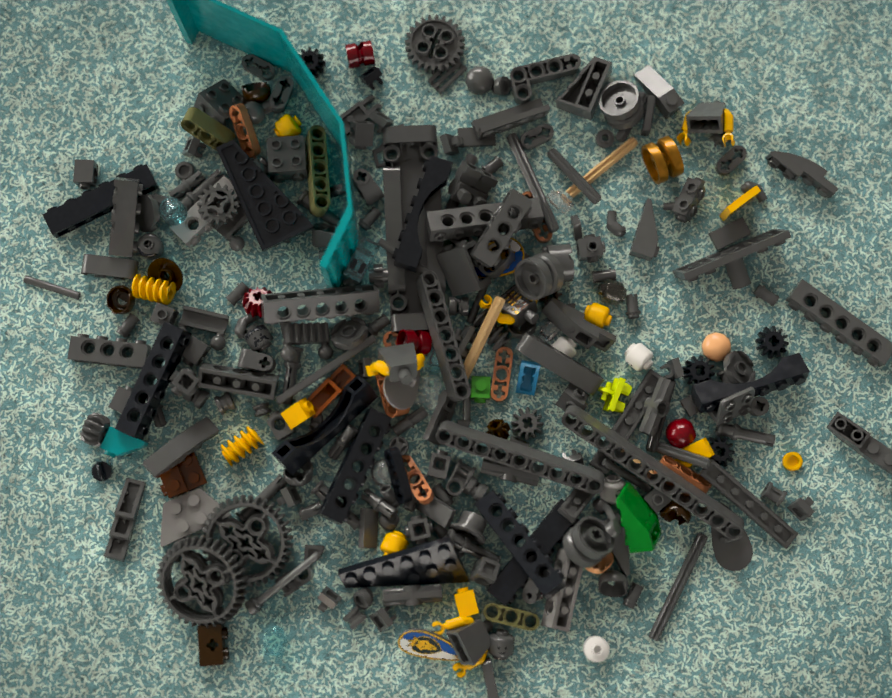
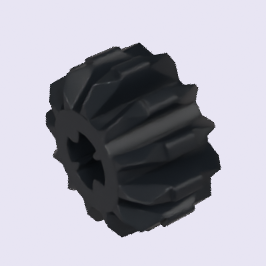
[299,47,326,78]
[755,326,789,359]
[682,355,715,385]
[708,435,735,467]

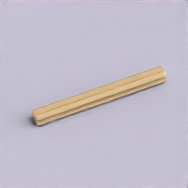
[563,137,638,201]
[463,296,505,379]

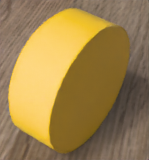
[782,452,803,471]

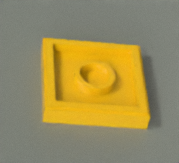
[719,186,761,221]

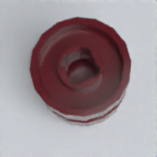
[345,40,375,69]
[396,329,432,356]

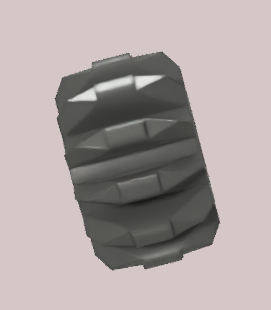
[510,407,544,440]
[80,412,110,447]

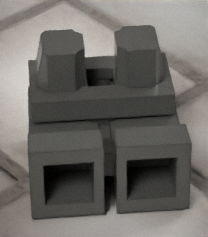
[448,160,498,207]

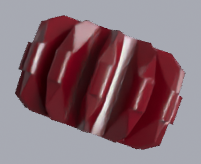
[242,286,272,319]

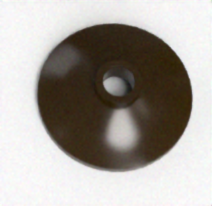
[147,258,183,292]

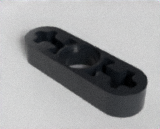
[384,447,413,504]

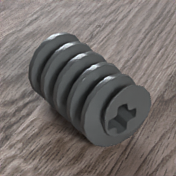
[472,309,513,351]

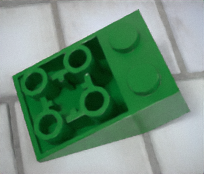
[616,482,662,553]

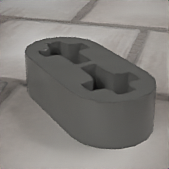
[242,54,275,81]
[520,124,554,150]
[715,145,747,176]

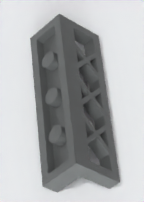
[471,98,550,140]

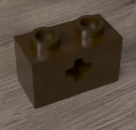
[197,624,229,667]

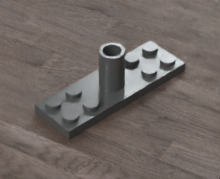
[672,228,791,289]

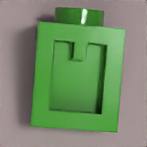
[471,376,491,403]

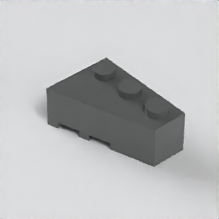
[556,56,612,120]

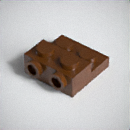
[157,451,207,499]

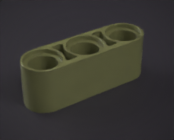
[181,107,236,152]
[483,603,540,631]

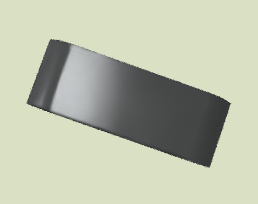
[81,254,139,281]

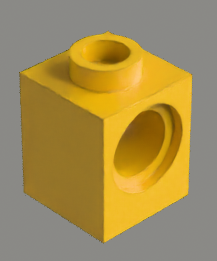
[280,397,316,430]
[454,586,479,617]

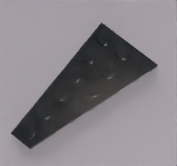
[216,140,315,252]
[338,536,470,588]

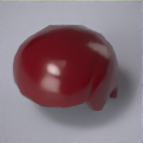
[665,418,696,448]

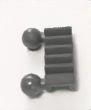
[213,200,248,251]
[178,305,229,351]
[281,322,333,361]

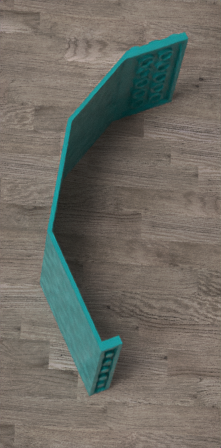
[166,0,360,288]

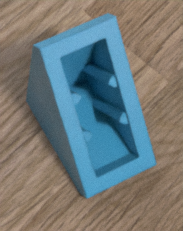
[515,360,541,396]

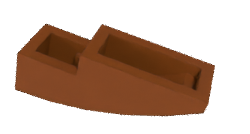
[307,363,357,418]

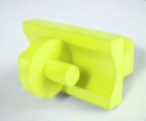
[598,377,632,413]

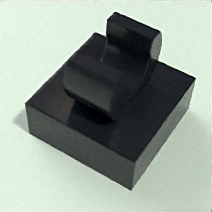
[359,66,383,90]

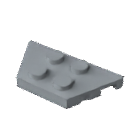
[160,488,232,547]

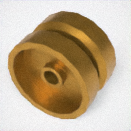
[641,136,684,184]

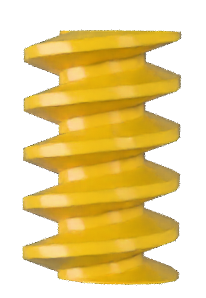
[132,274,176,305]
[220,426,264,467]

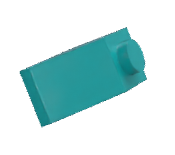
[100,426,149,458]

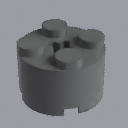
[542,243,574,282]

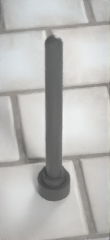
[245,552,321,615]

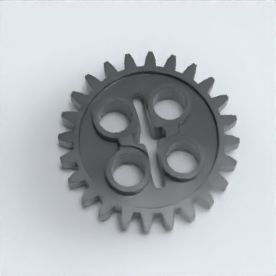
[405,14,465,74]

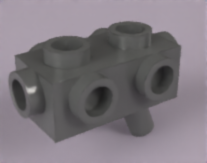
[663,177,706,223]

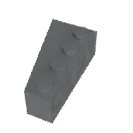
[109,177,143,257]

